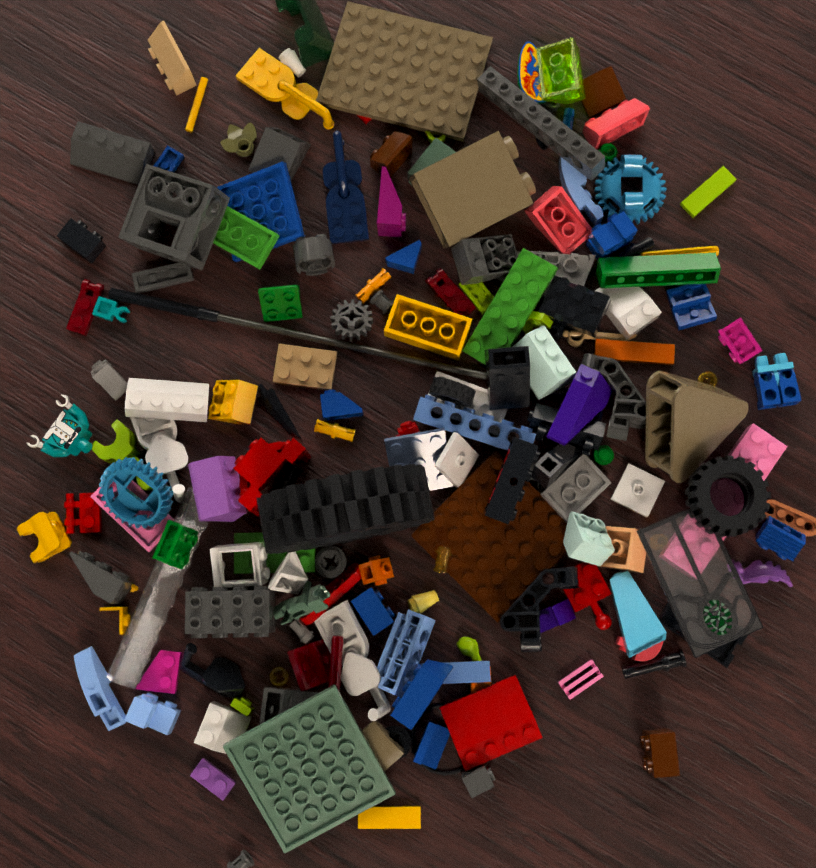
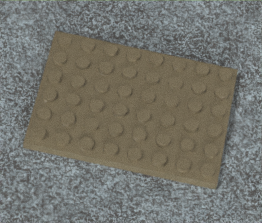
[316,1,493,142]

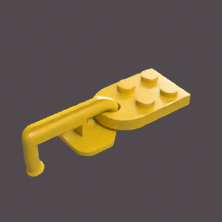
[236,48,334,130]

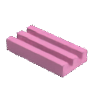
[558,659,604,700]

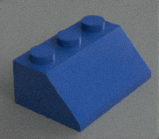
[390,659,453,730]

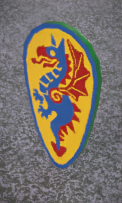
[517,41,553,104]

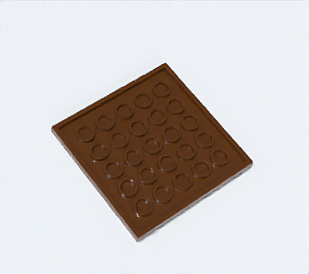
[411,450,567,622]

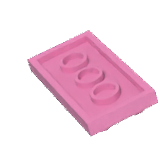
[90,480,178,552]

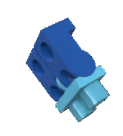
[752,353,802,410]

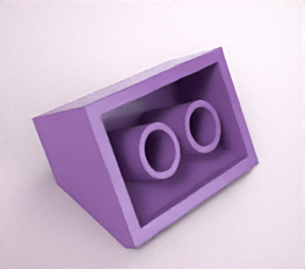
[188,456,247,522]

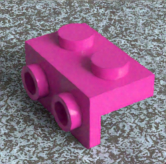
[718,318,763,364]

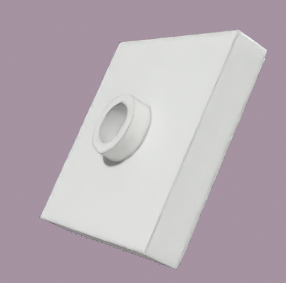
[434,432,479,488]
[610,463,665,518]

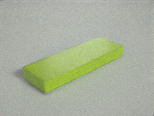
[680,166,737,218]

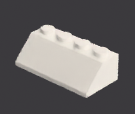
[125,378,209,422]

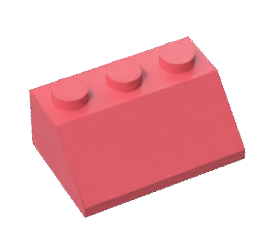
[582,98,650,150]

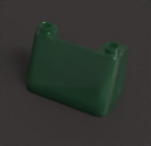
[275,0,334,68]

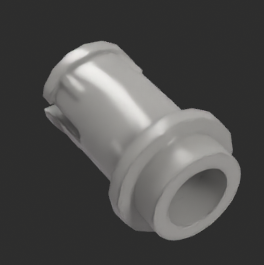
[289,619,314,645]

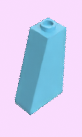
[610,570,667,658]

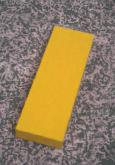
[358,806,421,829]

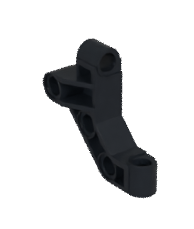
[500,567,579,652]

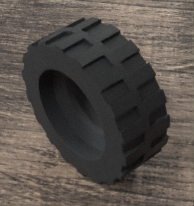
[429,377,476,407]

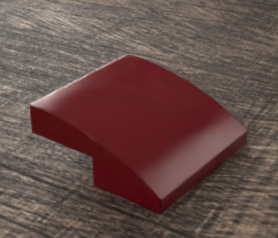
[287,639,331,691]

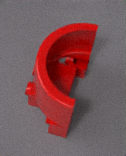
[233,438,311,517]

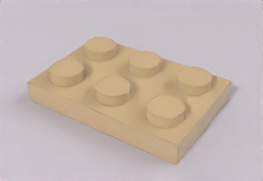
[273,344,337,391]

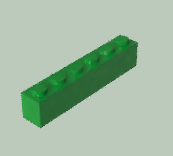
[596,252,721,288]

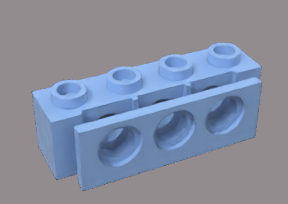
[377,609,436,697]

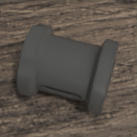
[370,290,394,315]
[227,849,255,868]

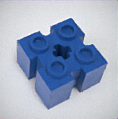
[586,211,638,261]

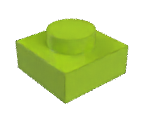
[230,696,255,717]

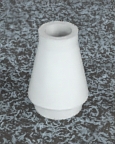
[279,48,306,78]

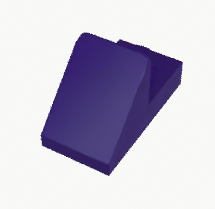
[539,599,576,633]

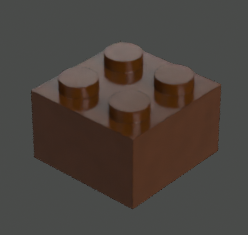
[640,728,680,778]

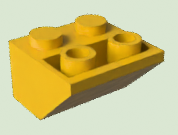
[208,380,258,424]

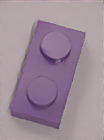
[190,758,236,801]

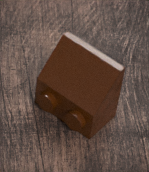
[370,131,413,178]

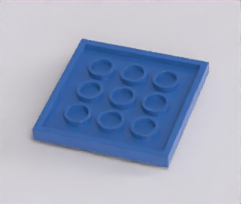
[216,161,305,262]

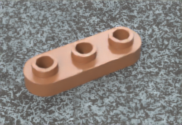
[764,499,816,537]

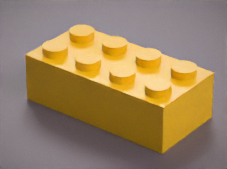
[384,294,472,361]

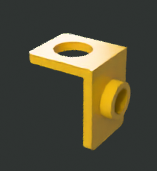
[99,607,131,635]

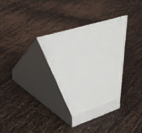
[268,551,309,595]

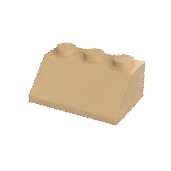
[148,21,197,96]

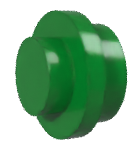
[598,143,618,162]
[593,445,614,465]

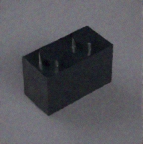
[57,218,106,264]

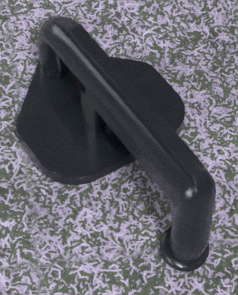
[179,643,245,698]

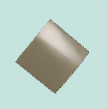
[362,721,404,771]

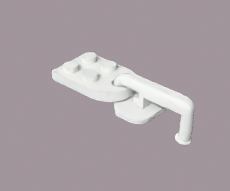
[130,417,188,502]
[314,600,391,721]

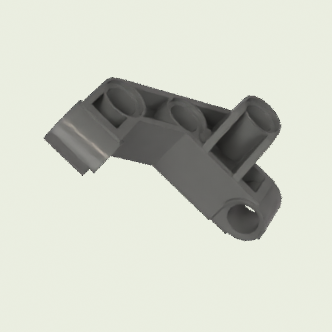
[582,354,646,441]

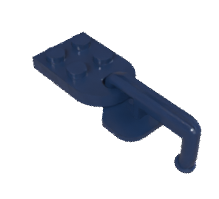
[323,130,369,244]

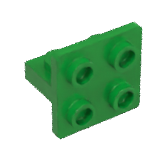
[258,285,303,322]
[152,519,198,569]

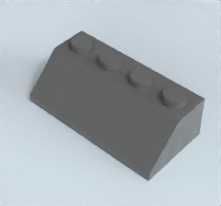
[70,121,155,185]

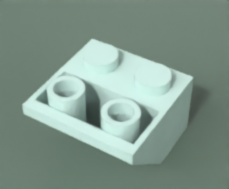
[563,511,615,566]

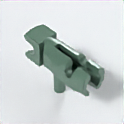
[273,581,330,625]

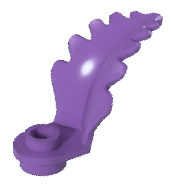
[726,559,793,587]

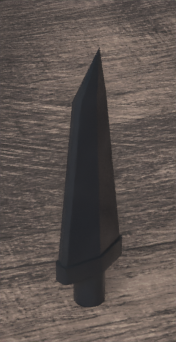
[257,383,302,439]

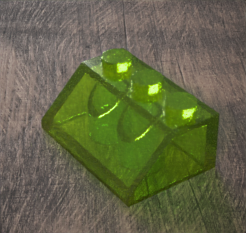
[536,37,586,104]

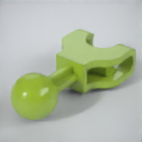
[92,419,163,491]

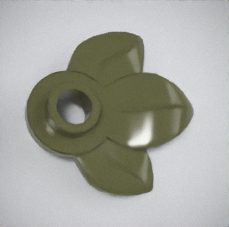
[220,123,257,157]

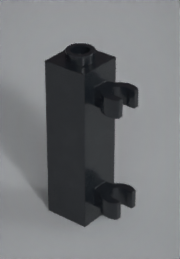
[527,403,606,456]

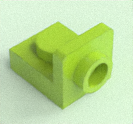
[522,311,553,334]

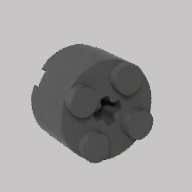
[293,234,335,276]

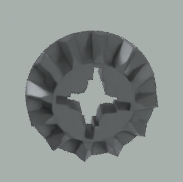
[315,546,347,579]

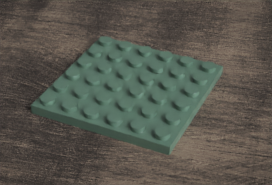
[223,684,396,854]

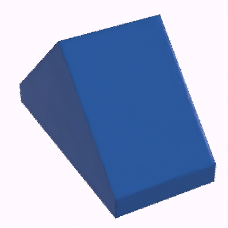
[385,240,422,274]

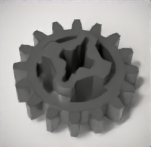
[330,299,373,341]

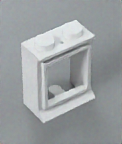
[210,542,270,588]

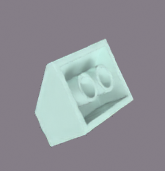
[513,325,576,400]

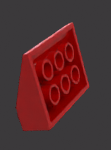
[439,675,543,771]

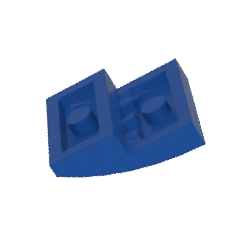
[666,284,717,331]

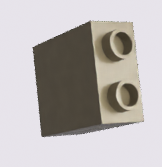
[409,131,536,249]

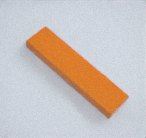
[594,339,675,365]

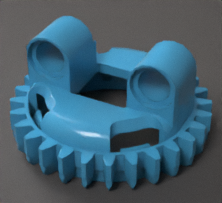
[594,154,667,225]
[99,457,173,529]

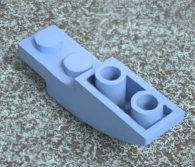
[559,157,604,226]
[74,646,126,731]

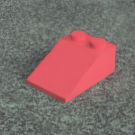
[525,186,592,254]

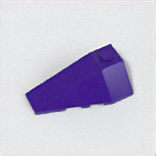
[546,364,613,446]

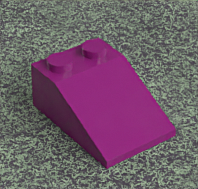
[377,166,406,238]

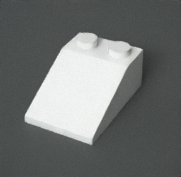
[595,287,662,340]

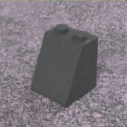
[249,127,311,181]

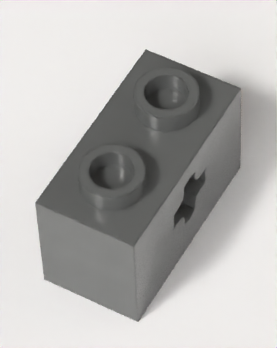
[461,763,496,798]

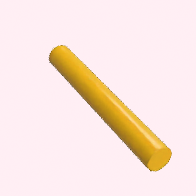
[185,77,208,133]

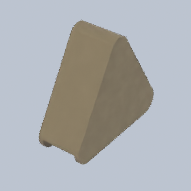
[645,371,748,483]

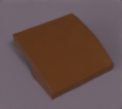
[574,66,627,119]

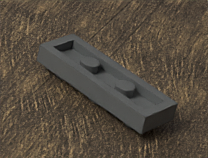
[132,263,194,293]

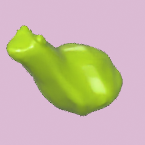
[457,636,482,661]

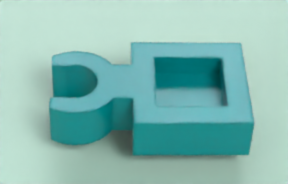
[92,296,130,323]

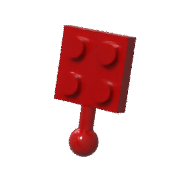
[562,562,612,630]

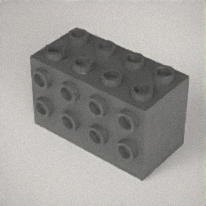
[185,586,276,638]

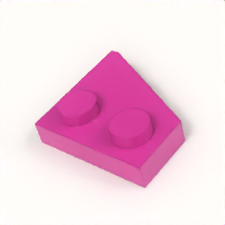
[136,650,182,694]

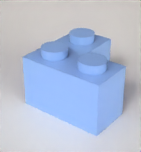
[124,692,181,735]

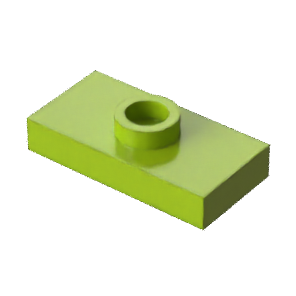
[459,282,494,315]

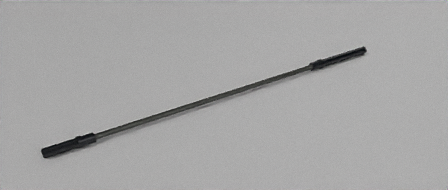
[108,288,569,400]

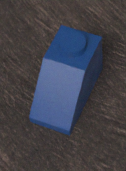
[320,390,364,421]

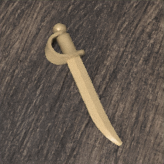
[562,330,637,348]

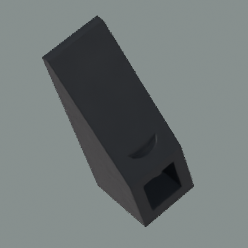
[531,442,582,489]

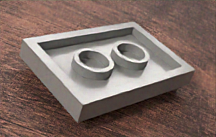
[540,454,611,523]

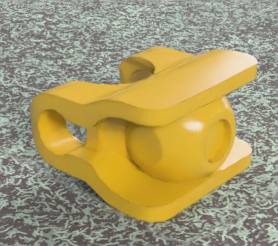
[17,512,72,563]

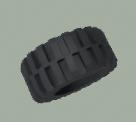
[685,455,771,537]

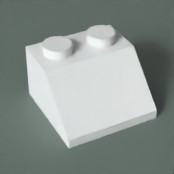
[194,701,252,754]

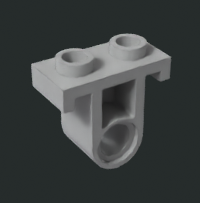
[91,359,128,400]

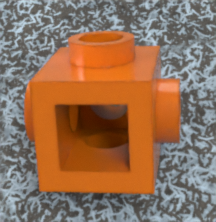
[358,555,394,586]

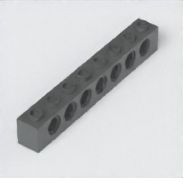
[477,66,605,181]

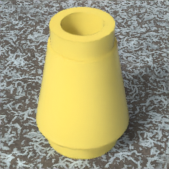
[407,590,439,614]

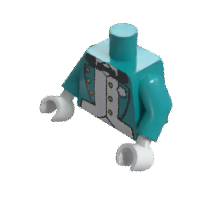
[27,395,93,458]

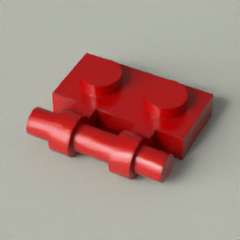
[64,492,102,534]

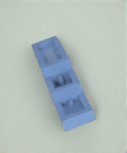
[414,661,491,684]

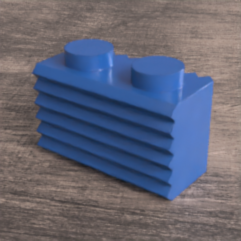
[756,516,806,561]

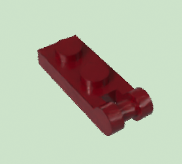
[425,268,476,317]
[66,279,104,336]

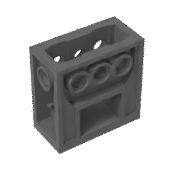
[118,164,230,271]

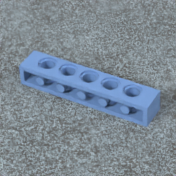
[413,395,536,451]

